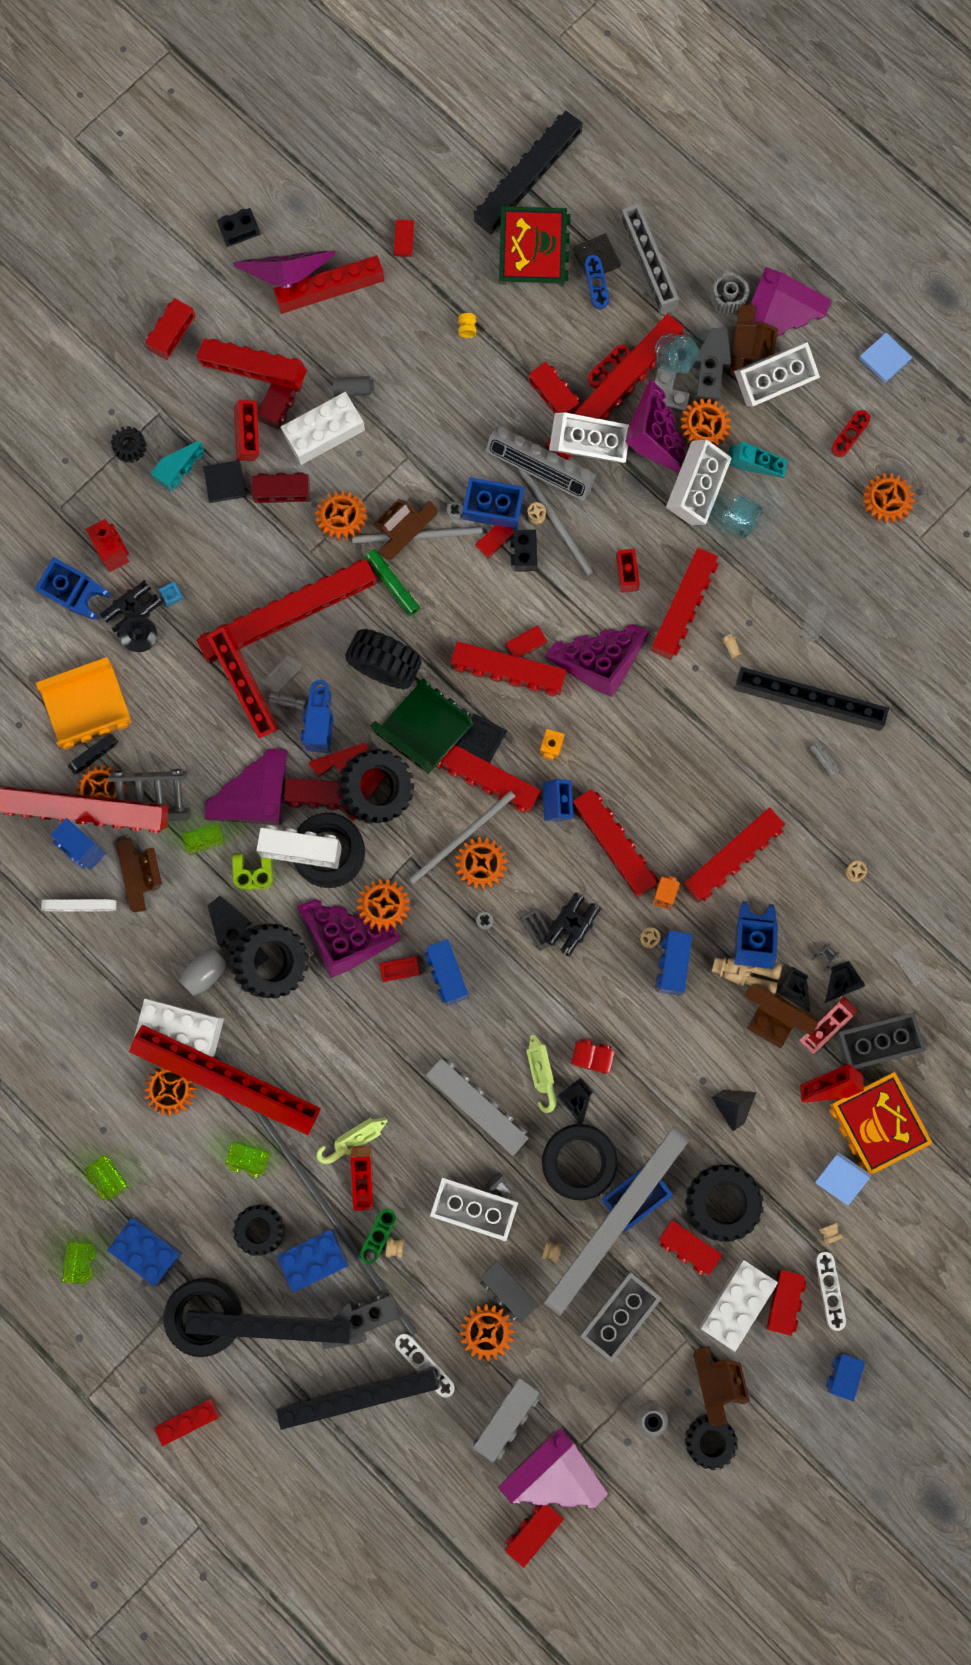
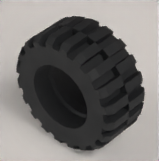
[345,629,422,690]
[337,749,414,824]
[230,924,309,999]
[685,1164,764,1242]

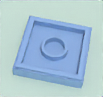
[859,333,912,383]
[815,1152,871,1206]

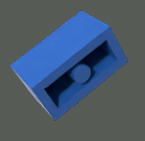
[542,779,573,822]
[826,1353,865,1402]

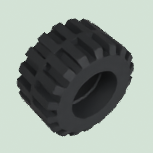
[233,1205,285,1256]
[685,1415,738,1470]

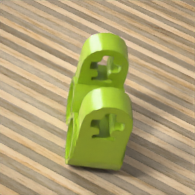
[232,853,274,891]

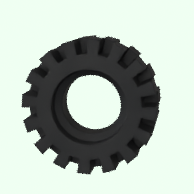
[111,426,147,463]

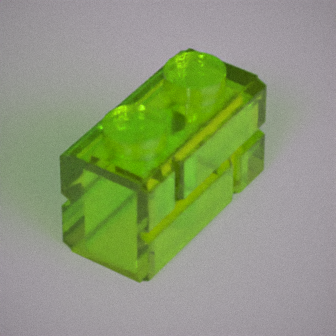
[182,823,226,855]
[225,1142,272,1179]
[85,1155,130,1201]
[62,1241,97,1285]

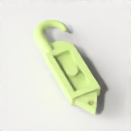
[526,1035,557,1113]
[316,1117,387,1164]

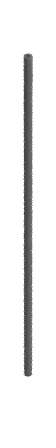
[214,1047,418,1337]

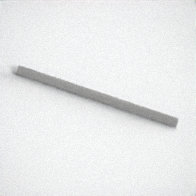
[518,469,594,576]
[352,527,483,544]
[409,791,515,884]

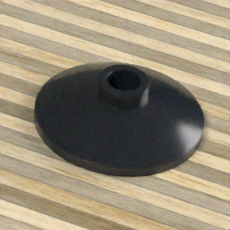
[119,616,157,652]

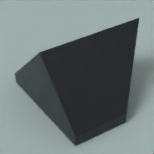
[825,961,865,1003]
[777,967,811,1012]
[557,1078,593,1124]
[711,1090,757,1131]

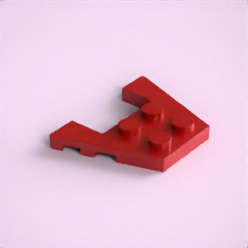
[308,743,387,822]

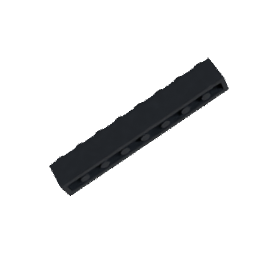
[474,110,583,235]
[734,667,889,731]
[185,1310,351,1344]
[276,1367,440,1430]

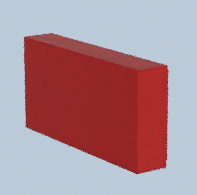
[394,220,414,257]
[475,525,514,559]
[505,626,547,657]
[379,956,421,983]

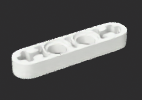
[41,899,117,912]
[815,1252,846,1331]
[395,1333,455,1398]

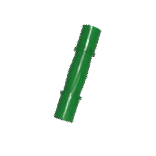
[364,549,420,617]

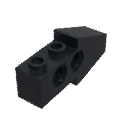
[207,896,269,969]

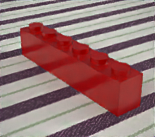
[273,255,384,314]
[196,338,307,390]
[651,547,719,660]
[207,627,280,739]
[451,641,566,697]
[435,745,541,814]
[573,789,658,899]
[683,807,785,903]

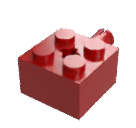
[86,519,130,572]

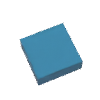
[158,581,184,607]

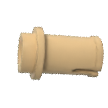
[722,634,742,659]

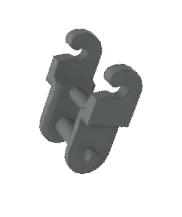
[811,943,840,972]

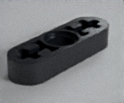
[68,734,119,774]

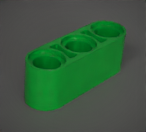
[359,1209,396,1265]

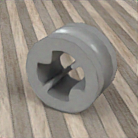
[447,502,463,521]
[476,912,493,930]

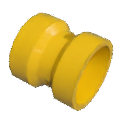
[458,313,476,338]

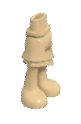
[712,957,782,994]

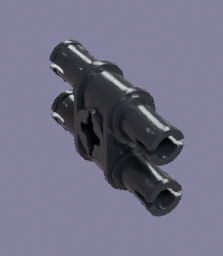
[100,580,163,638]
[544,892,601,957]

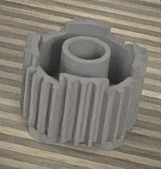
[710,271,750,315]

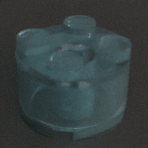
[655,333,699,373]
[722,495,763,540]

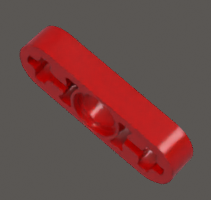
[588,345,630,389]
[831,410,870,457]

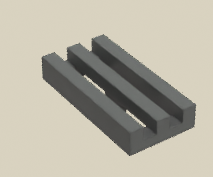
[520,908,553,951]

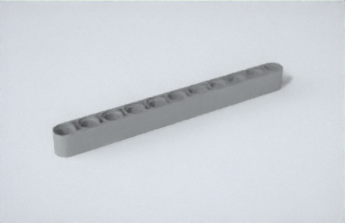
[543,1126,690,1316]

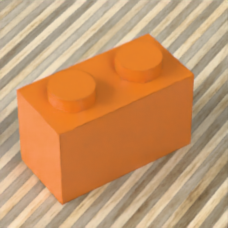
[652,875,680,910]

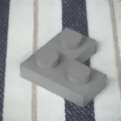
[655,368,690,412]

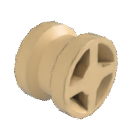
[527,502,546,525]
[845,861,867,882]
[640,927,661,949]
[818,1222,843,1244]
[386,1237,404,1258]
[542,1239,563,1263]

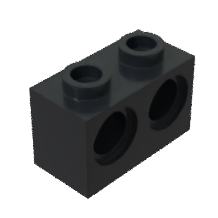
[217,208,260,247]
[510,529,537,572]

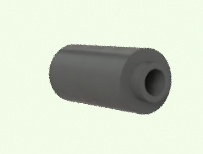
[332,376,374,397]

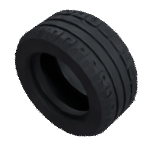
[293,812,365,888]
[542,1124,618,1201]
[163,1278,243,1357]

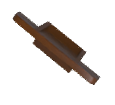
[729,305,778,377]
[373,498,438,560]
[116,837,162,913]
[744,983,817,1049]
[693,1346,750,1427]

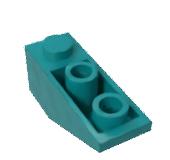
[150,440,204,492]
[728,441,788,478]

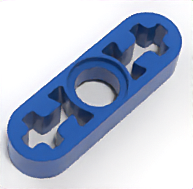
[584,255,609,310]

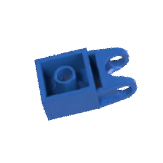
[34,557,111,620]
[300,680,334,753]
[734,901,778,969]

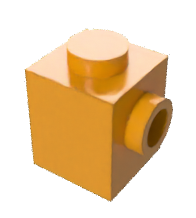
[540,729,565,760]

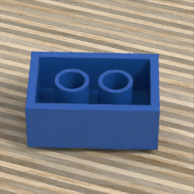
[462,477,525,530]
[51,818,106,870]
[655,931,693,996]
[424,939,469,1006]
[600,1166,673,1232]
[107,1217,182,1287]
[276,1229,349,1293]

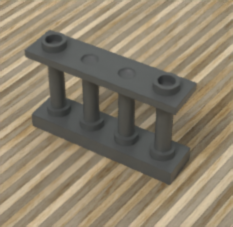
[107,768,191,821]

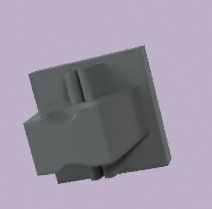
[485,1172,510,1197]

